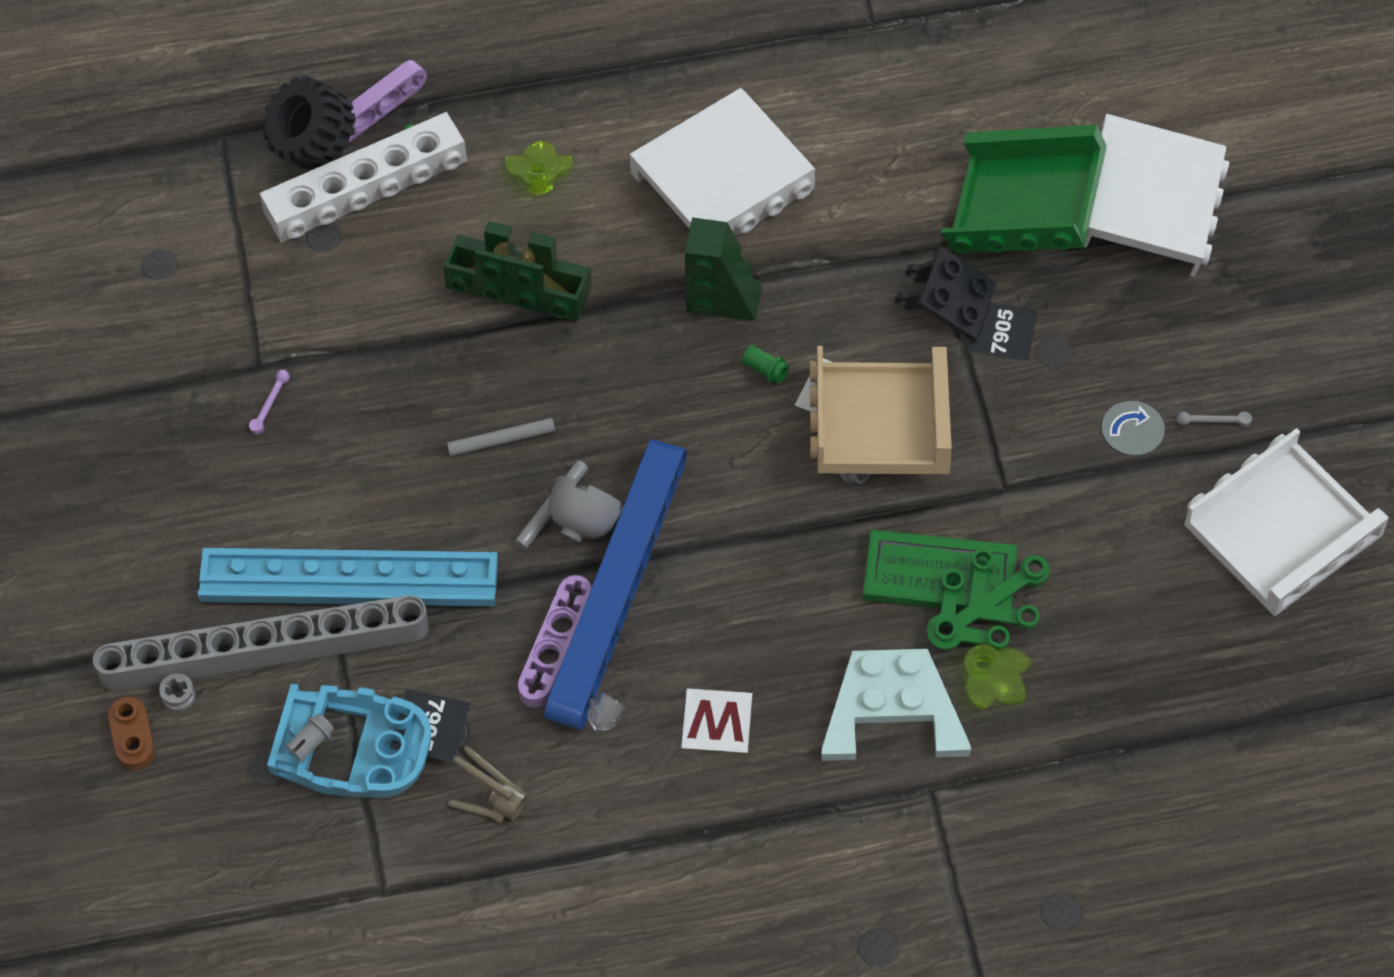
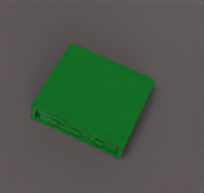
[941,124,1107,254]

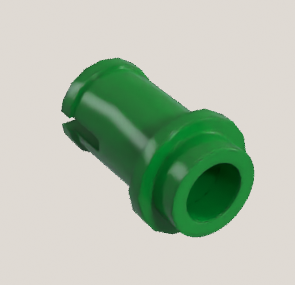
[742,345,789,384]

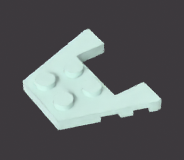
[821,649,971,761]

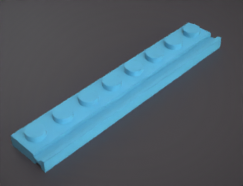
[198,548,498,606]

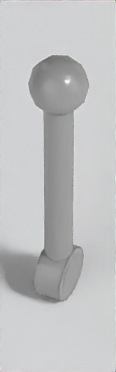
[1177,412,1252,428]

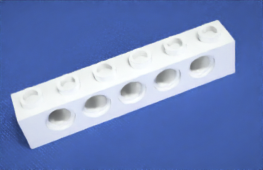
[259,112,467,243]

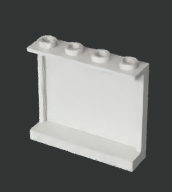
[630,88,815,237]
[1084,114,1229,277]
[1184,428,1389,616]

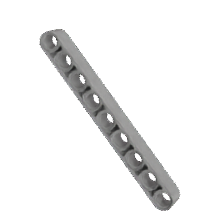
[93,596,429,690]

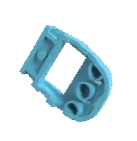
[267,684,431,798]

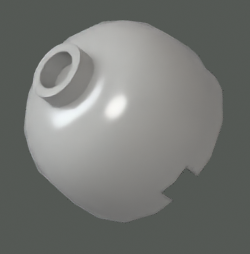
[549,476,624,543]

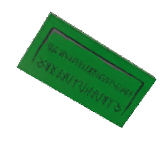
[863,529,1018,611]

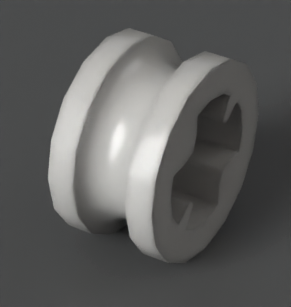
[159,673,196,711]

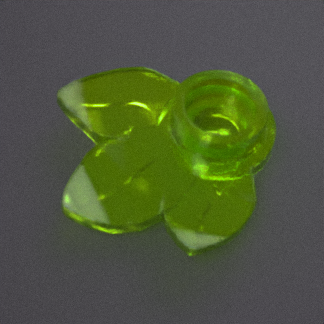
[505,141,573,194]
[964,644,1032,711]

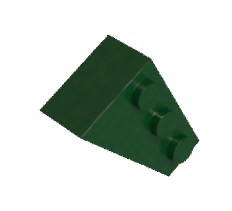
[685,217,762,321]

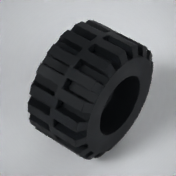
[262,76,356,170]

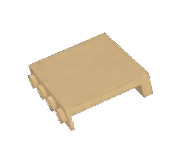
[810,346,952,474]

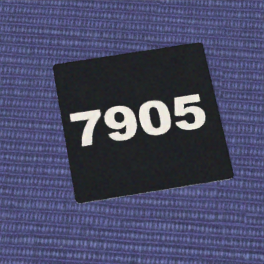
[967,302,1037,362]
[390,689,470,762]

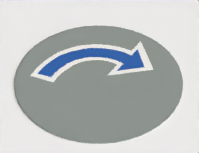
[1102,401,1165,455]

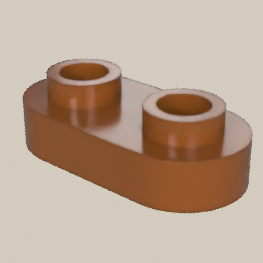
[108,696,155,770]

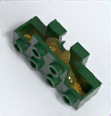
[443,221,591,321]

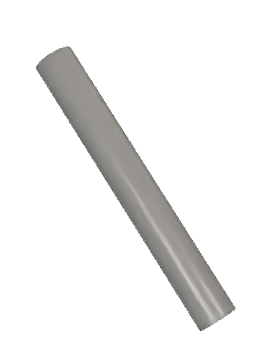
[447,418,555,457]
[514,460,588,550]

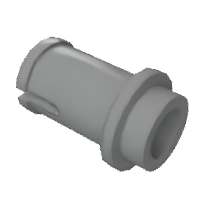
[285,713,334,763]

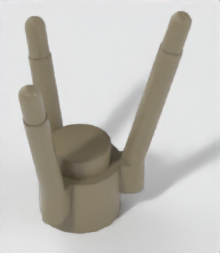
[448,746,528,824]

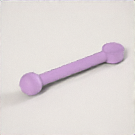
[249,370,290,435]

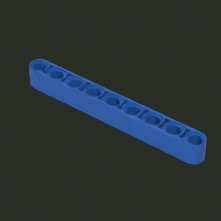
[544,439,687,730]

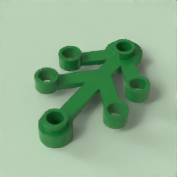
[927,548,1050,651]

